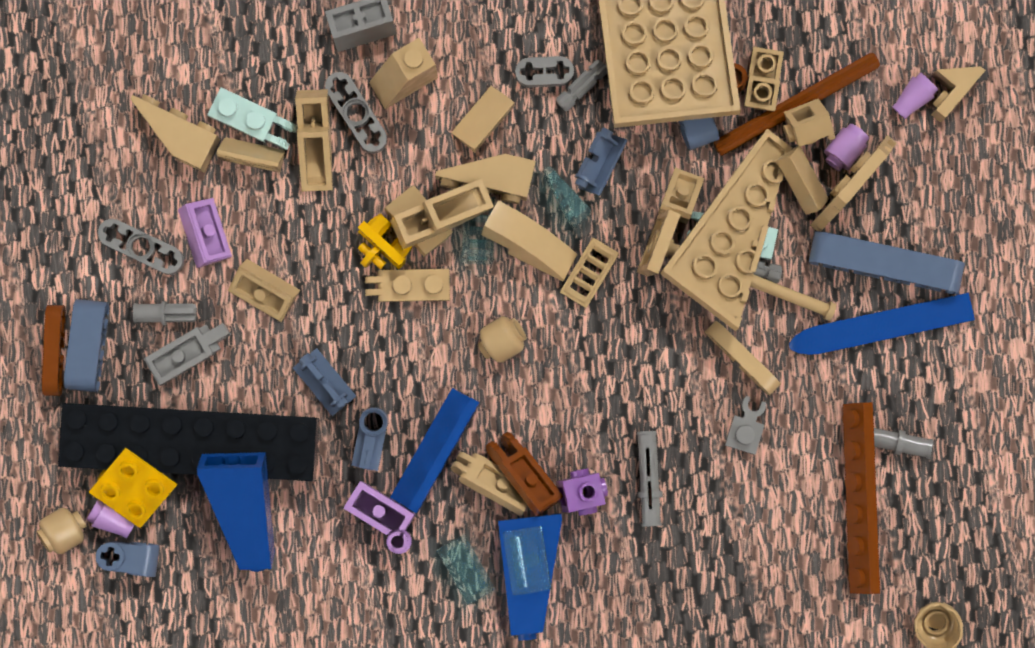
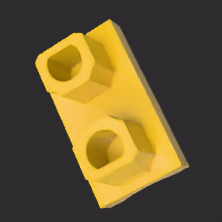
[357,214,413,270]

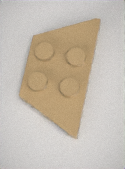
[810,135,897,232]

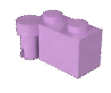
[343,481,416,554]

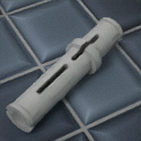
[637,431,663,527]

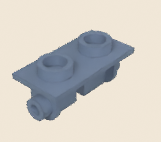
[574,128,628,196]
[293,348,357,416]

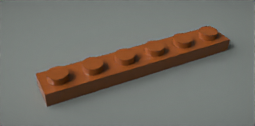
[842,402,880,594]

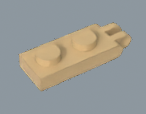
[365,269,450,302]
[451,452,527,516]

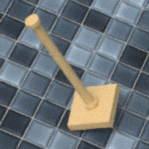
[637,210,836,321]

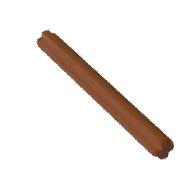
[713,52,880,156]

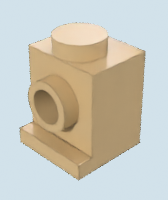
[783,98,835,147]

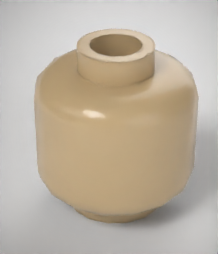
[478,316,527,363]
[36,507,87,554]

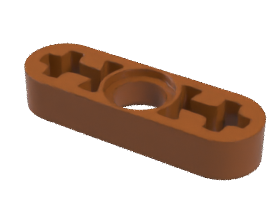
[42,305,66,396]

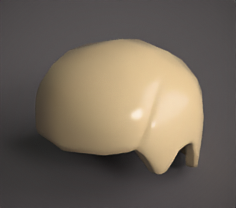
[914,602,963,648]

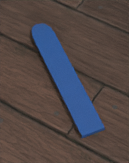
[789,293,975,355]

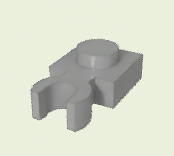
[725,396,766,455]

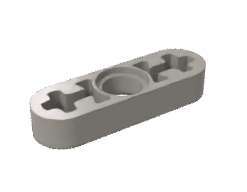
[325,72,387,154]
[98,219,184,275]

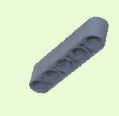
[808,231,965,295]

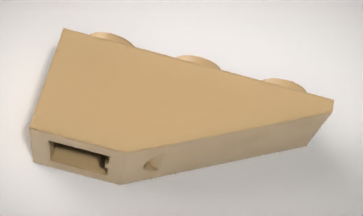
[130,94,221,173]
[435,154,536,204]

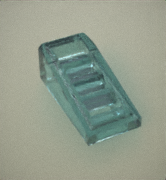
[544,166,591,231]
[462,198,496,265]

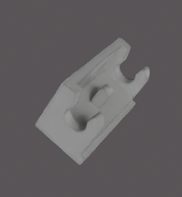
[325,0,397,52]

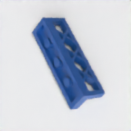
[390,388,480,513]

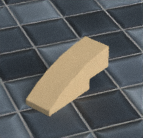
[295,89,333,192]
[390,178,494,249]
[481,200,577,282]

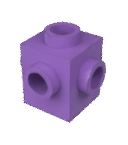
[556,468,608,516]

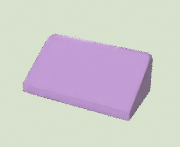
[178,198,232,268]

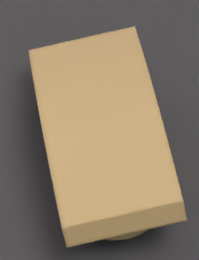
[744,47,784,112]

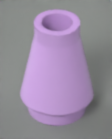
[892,73,938,119]
[86,499,134,539]

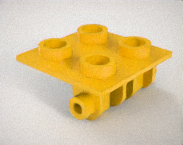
[89,447,177,528]

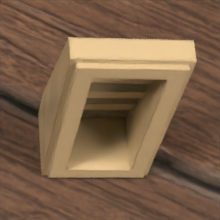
[560,238,619,308]

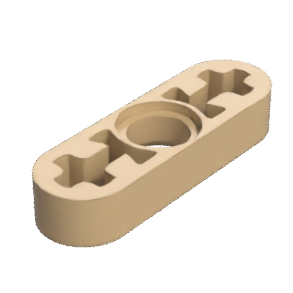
[705,321,781,396]

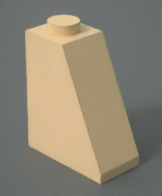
[369,38,438,109]

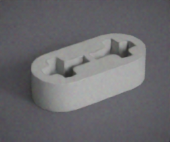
[515,56,574,88]

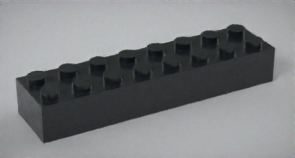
[58,403,320,481]

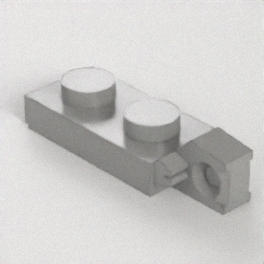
[144,323,232,386]

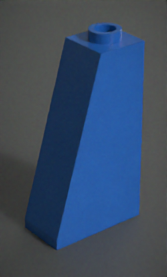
[197,452,275,572]
[498,513,562,641]

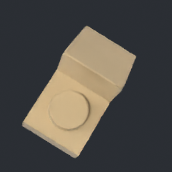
[931,66,986,122]
[658,167,704,224]

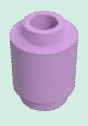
[824,123,869,171]

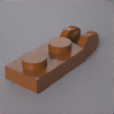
[485,432,563,516]

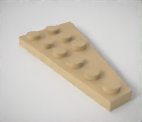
[660,129,792,331]

